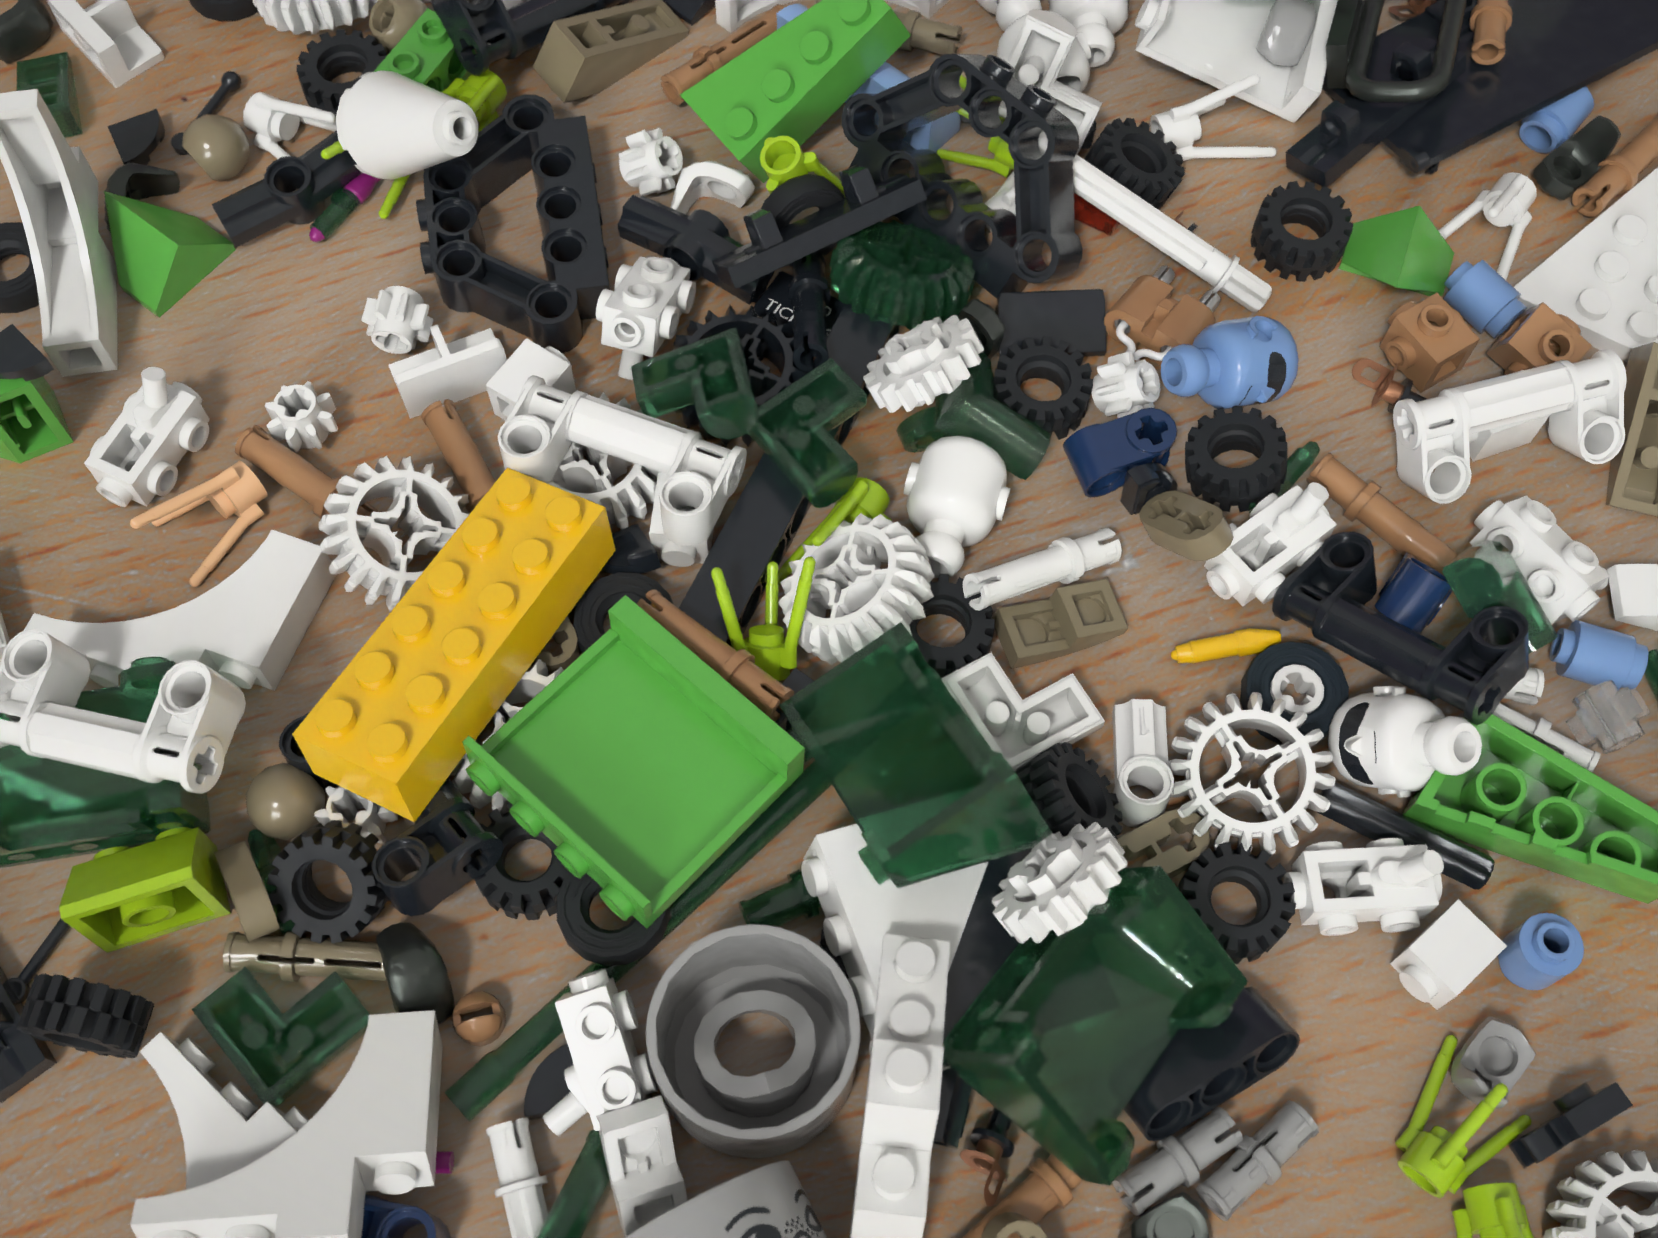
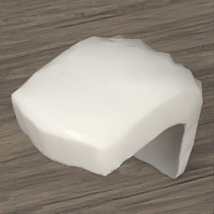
[670,160,755,214]

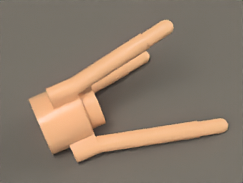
[130,460,268,587]

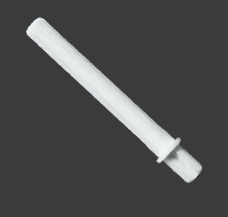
[1038,131,1272,312]

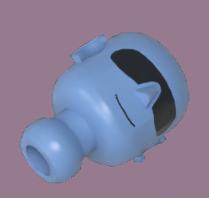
[1160,316,1299,409]

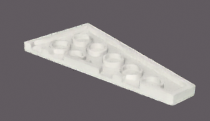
[1514,167,1658,363]

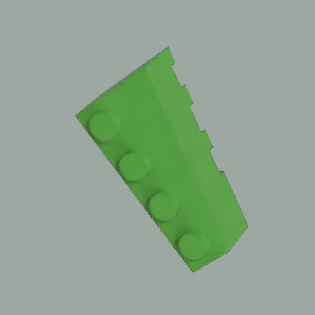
[680,0,911,183]
[1402,714,1658,904]

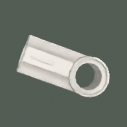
[1112,699,1174,828]

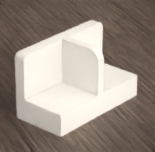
[47,0,165,88]
[388,325,507,419]

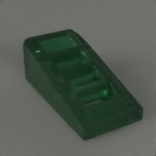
[17,52,83,138]

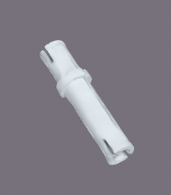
[962,528,1122,611]

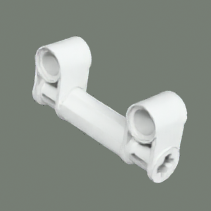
[1393,349,1627,504]
[498,375,747,547]
[0,629,246,794]

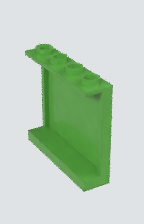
[462,595,805,929]

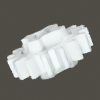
[863,315,984,413]
[992,822,1128,944]

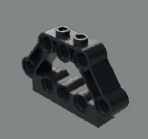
[841,54,1082,299]
[416,94,610,354]

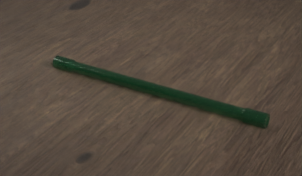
[444,676,926,1121]

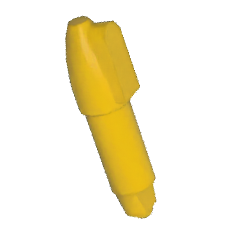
[1171,628,1281,664]

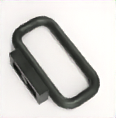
[1326,0,1467,103]

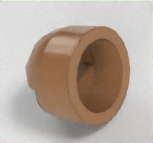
[452,991,506,1046]

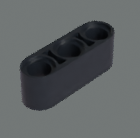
[1107,987,1300,1142]

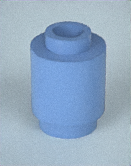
[1519,86,1594,153]
[1444,260,1527,339]
[1549,620,1649,692]
[1498,913,1584,990]

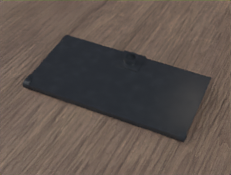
[1322,0,1658,174]

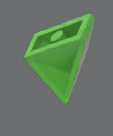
[104,191,236,318]
[1339,206,1454,297]

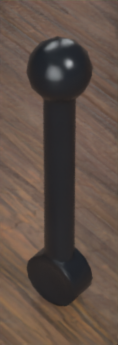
[171,71,242,155]
[6,918,70,1002]

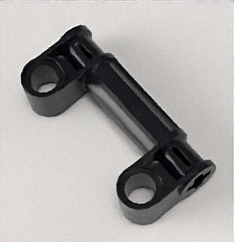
[431,0,634,75]
[1272,532,1529,725]
[279,712,504,916]

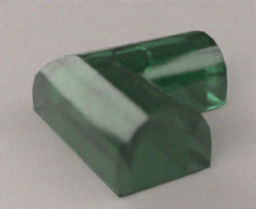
[631,328,759,439]
[934,352,1050,480]
[741,358,867,508]
[1442,540,1558,654]
[192,967,373,1108]

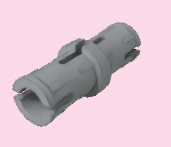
[1196,1100,1319,1221]
[1112,1107,1243,1217]

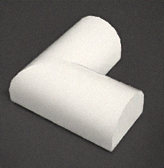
[998,9,1102,154]
[940,652,1105,783]

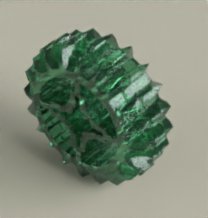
[829,219,975,331]

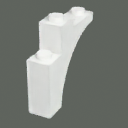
[0,89,118,377]
[23,529,337,723]
[849,933,950,1238]
[130,1010,443,1238]
[140,1032,309,1190]

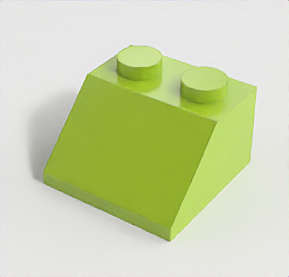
[59,827,231,953]

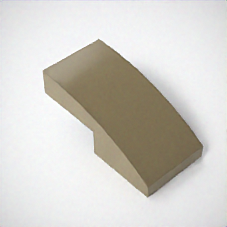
[991,579,1128,669]

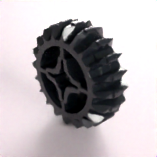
[665,305,808,447]

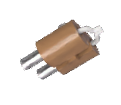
[1104,266,1221,366]

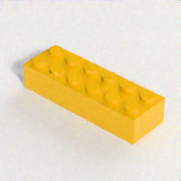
[292,468,616,822]

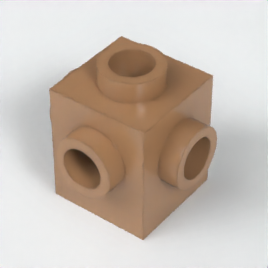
[1380,293,1480,393]
[1486,302,1592,375]

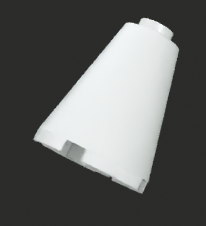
[336,71,478,179]

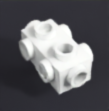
[596,256,696,380]
[84,367,210,507]
[1204,482,1337,606]
[1470,495,1610,625]
[1283,838,1444,936]
[543,968,658,1136]

